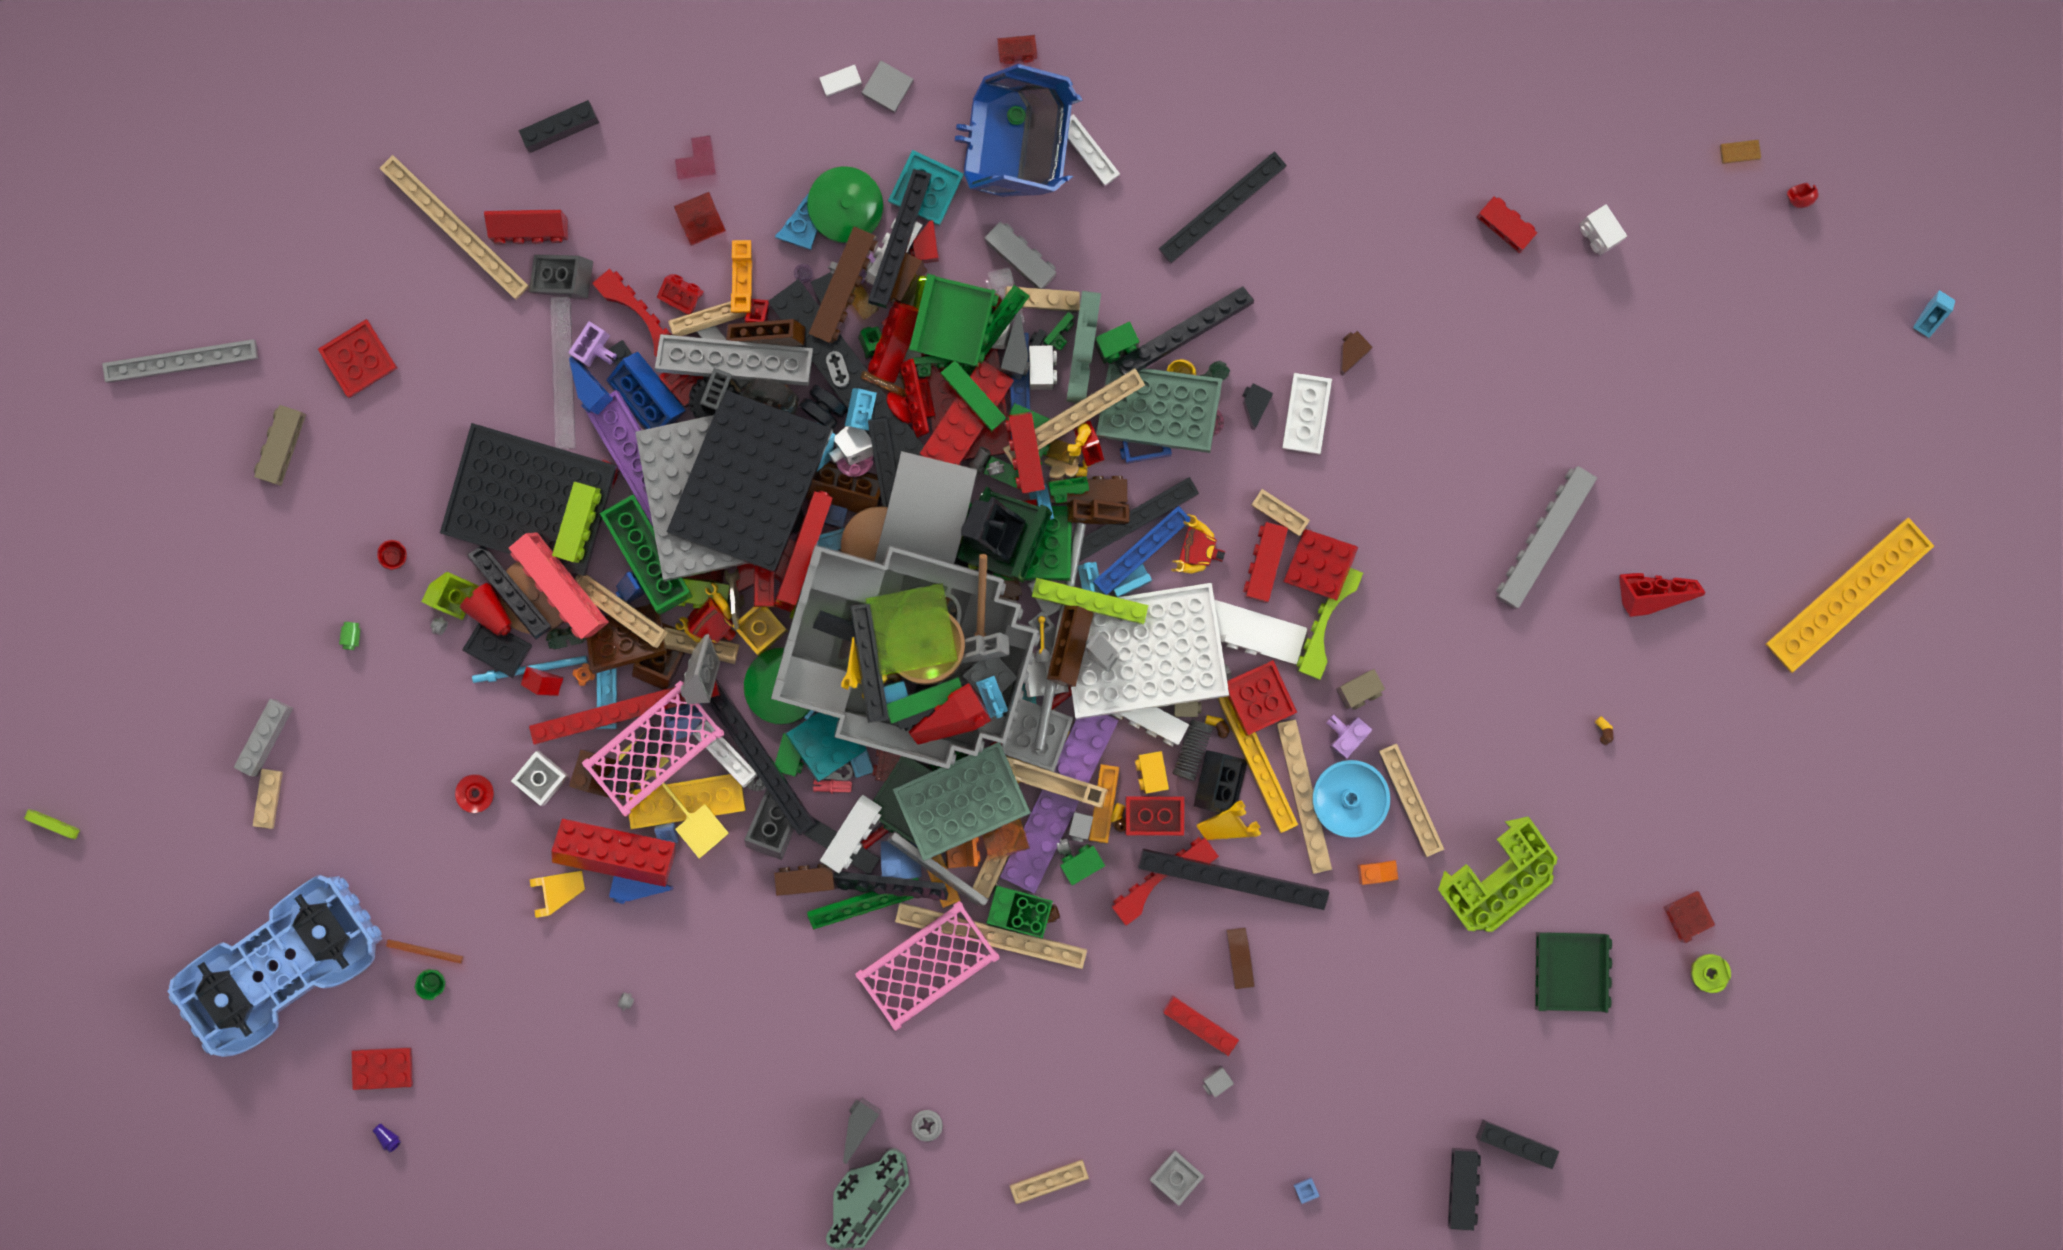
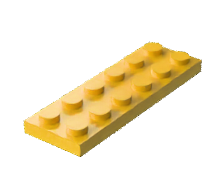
[629,774,746,829]

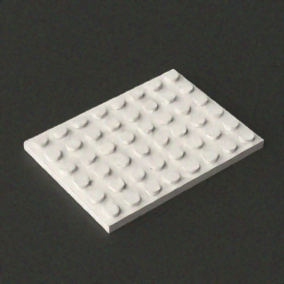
[1060,583,1229,719]

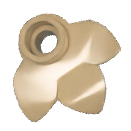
[1044,451,1080,479]

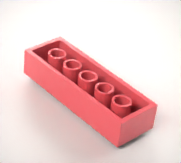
[509,532,609,639]

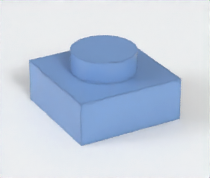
[654,823,679,843]
[1294,1177,1320,1204]

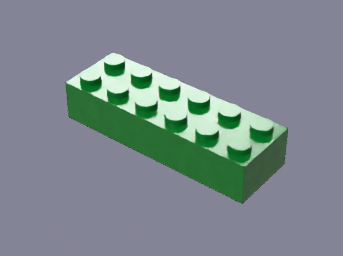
[600,494,693,616]

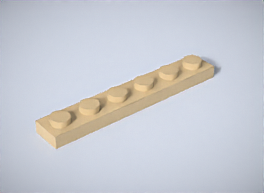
[575,574,668,648]
[1378,743,1444,857]

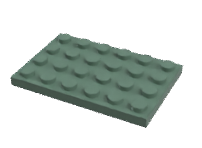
[1096,364,1223,453]
[893,742,1031,861]

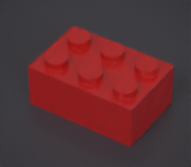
[1125,796,1184,836]

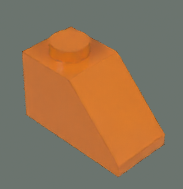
[1357,860,1398,885]

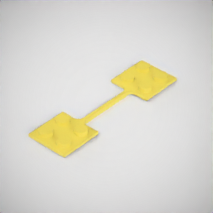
[616,732,729,859]

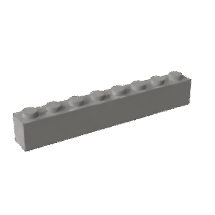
[1496,466,1597,609]

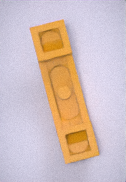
[731,240,752,313]

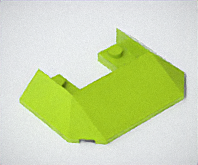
[1438,816,1558,932]

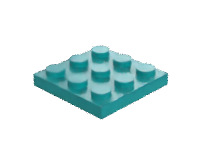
[888,150,964,226]
[786,712,866,782]

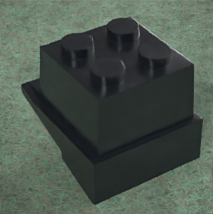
[961,497,1026,563]

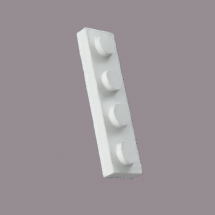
[1068,114,1120,186]
[692,721,757,788]

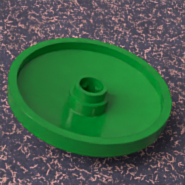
[807,166,883,244]
[744,648,810,725]

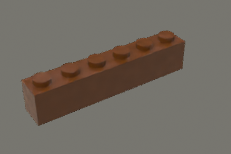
[809,227,878,343]

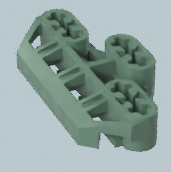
[1066,291,1101,404]
[826,1148,910,1249]

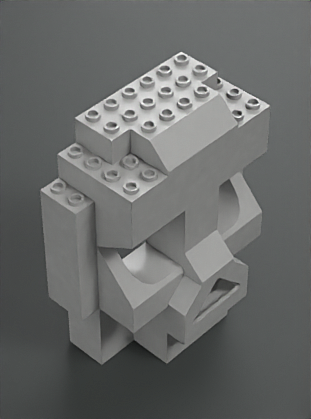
[771,544,1040,769]

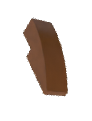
[1067,499,1129,524]
[1226,928,1255,989]

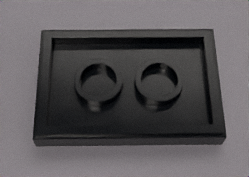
[462,623,532,679]

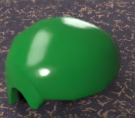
[414,969,446,1000]

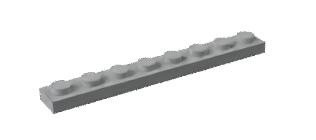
[102,339,258,383]

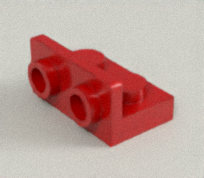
[656,274,704,314]

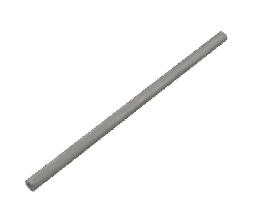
[1034,523,1086,751]

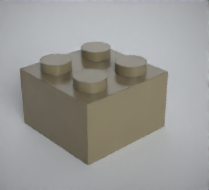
[1336,669,1385,710]

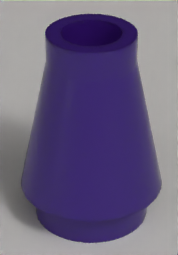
[373,1124,401,1153]

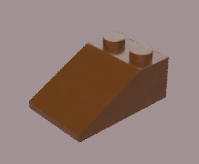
[632,622,685,690]

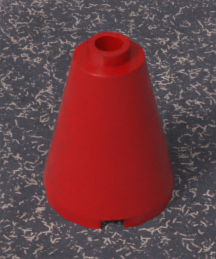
[460,583,512,636]

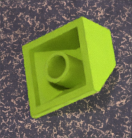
[421,572,479,620]

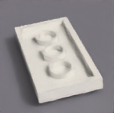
[1282,373,1332,455]

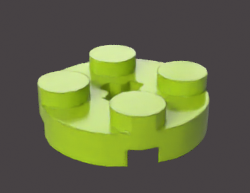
[1691,954,1731,993]

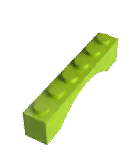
[1296,568,1363,680]

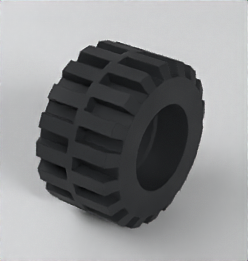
[689,376,737,418]

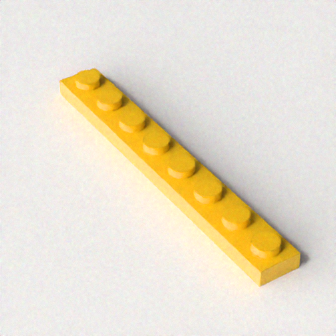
[1217,696,1298,833]

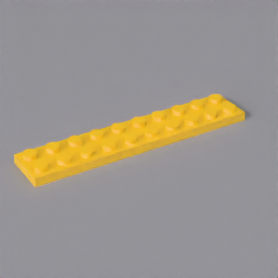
[1765,518,1934,673]

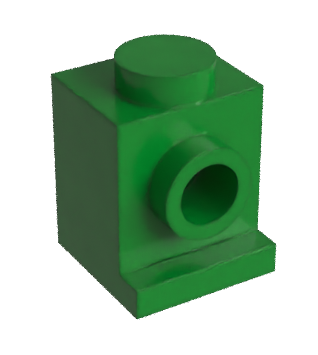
[858,326,882,359]

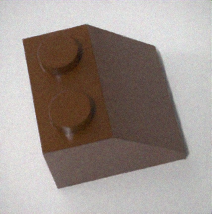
[569,749,620,798]

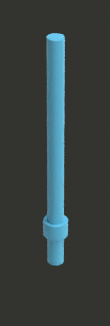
[472,656,588,683]

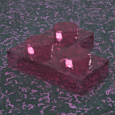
[675,135,716,179]

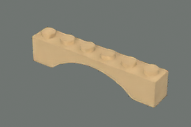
[1007,757,1108,808]

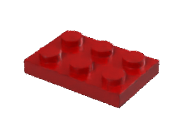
[351,1047,413,1090]

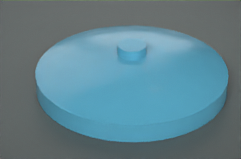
[1312,760,1390,838]

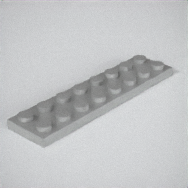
[655,334,813,386]

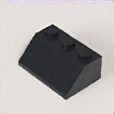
[1193,750,1247,813]

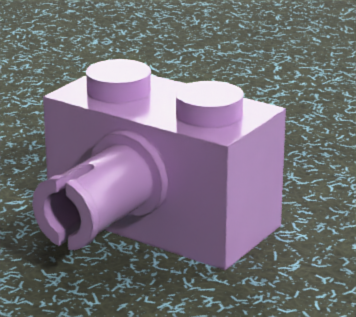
[568,321,617,367]
[1326,714,1372,759]

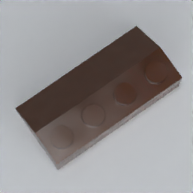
[806,461,881,513]

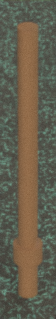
[975,554,987,637]

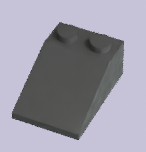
[529,255,593,299]
[1000,313,1030,381]
[744,789,803,860]
[843,1097,881,1164]

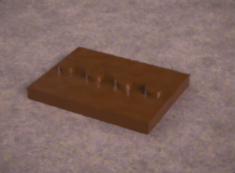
[586,604,667,674]

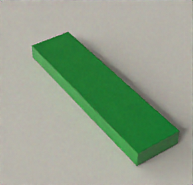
[940,361,1006,432]
[887,677,962,724]

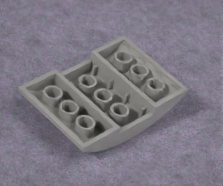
[874,451,977,564]

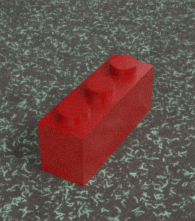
[1476,196,1537,254]

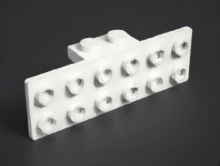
[1214,600,1307,664]

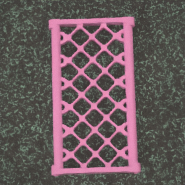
[582,680,724,817]
[855,901,1000,1031]

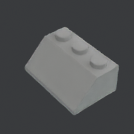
[681,634,720,704]

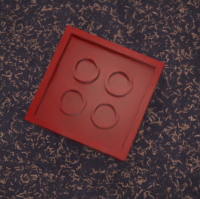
[318,319,398,398]
[1284,529,1358,601]
[1227,660,1297,736]

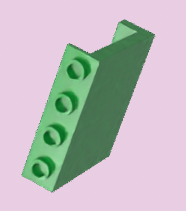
[909,274,999,367]

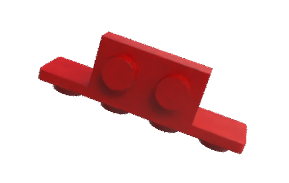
[901,359,935,437]

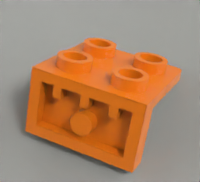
[946,837,980,868]

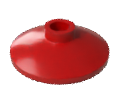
[886,391,913,424]
[455,774,494,813]

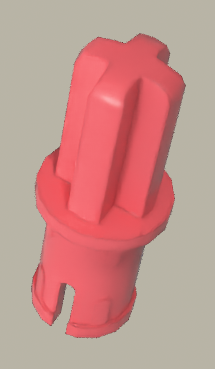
[813,779,852,794]

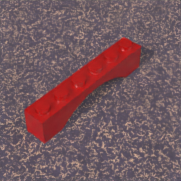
[592,268,672,357]
[1112,837,1219,926]

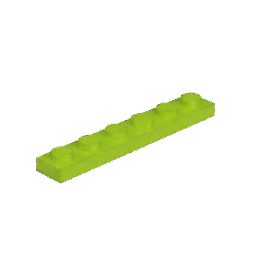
[1031,578,1149,625]

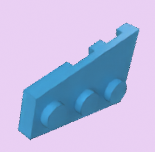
[775,194,818,250]

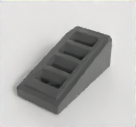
[700,367,732,410]

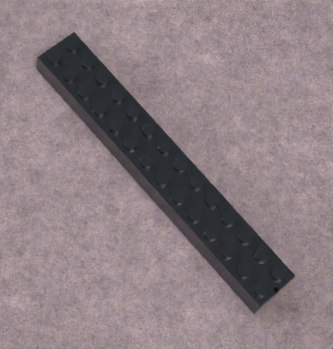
[768,279,924,469]

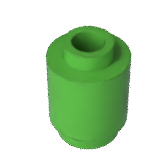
[339,622,361,650]

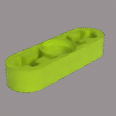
[24,809,80,839]

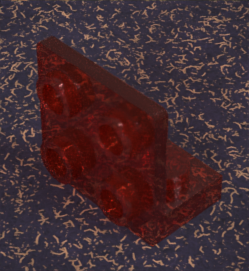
[872,749,901,782]
[1663,891,1715,943]

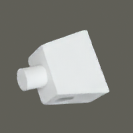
[828,426,874,465]

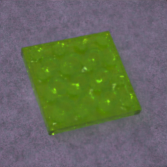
[865,583,958,675]

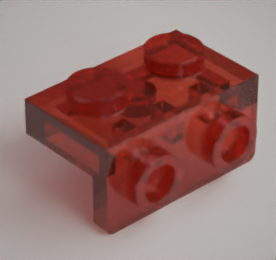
[997,35,1037,65]

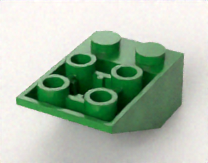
[986,885,1053,939]

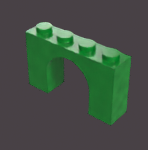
[983,403,1050,490]

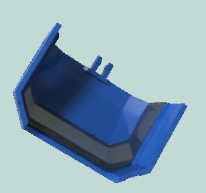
[954,64,1083,197]

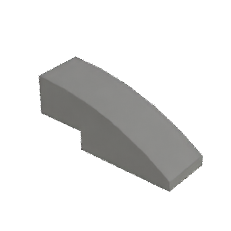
[961,632,1009,663]

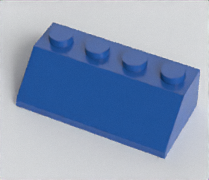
[606,352,686,429]

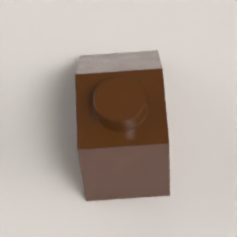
[1340,331,1373,376]

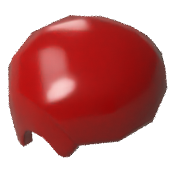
[1787,183,1819,208]
[377,540,407,570]

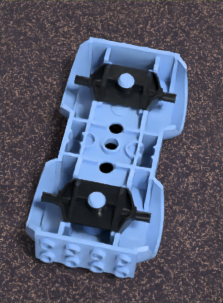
[167,875,383,1057]

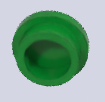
[1007,106,1026,125]

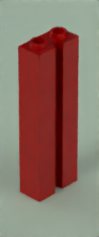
[774,491,833,612]

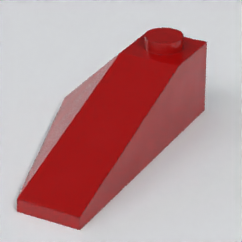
[1619,573,1705,617]
[909,683,992,745]

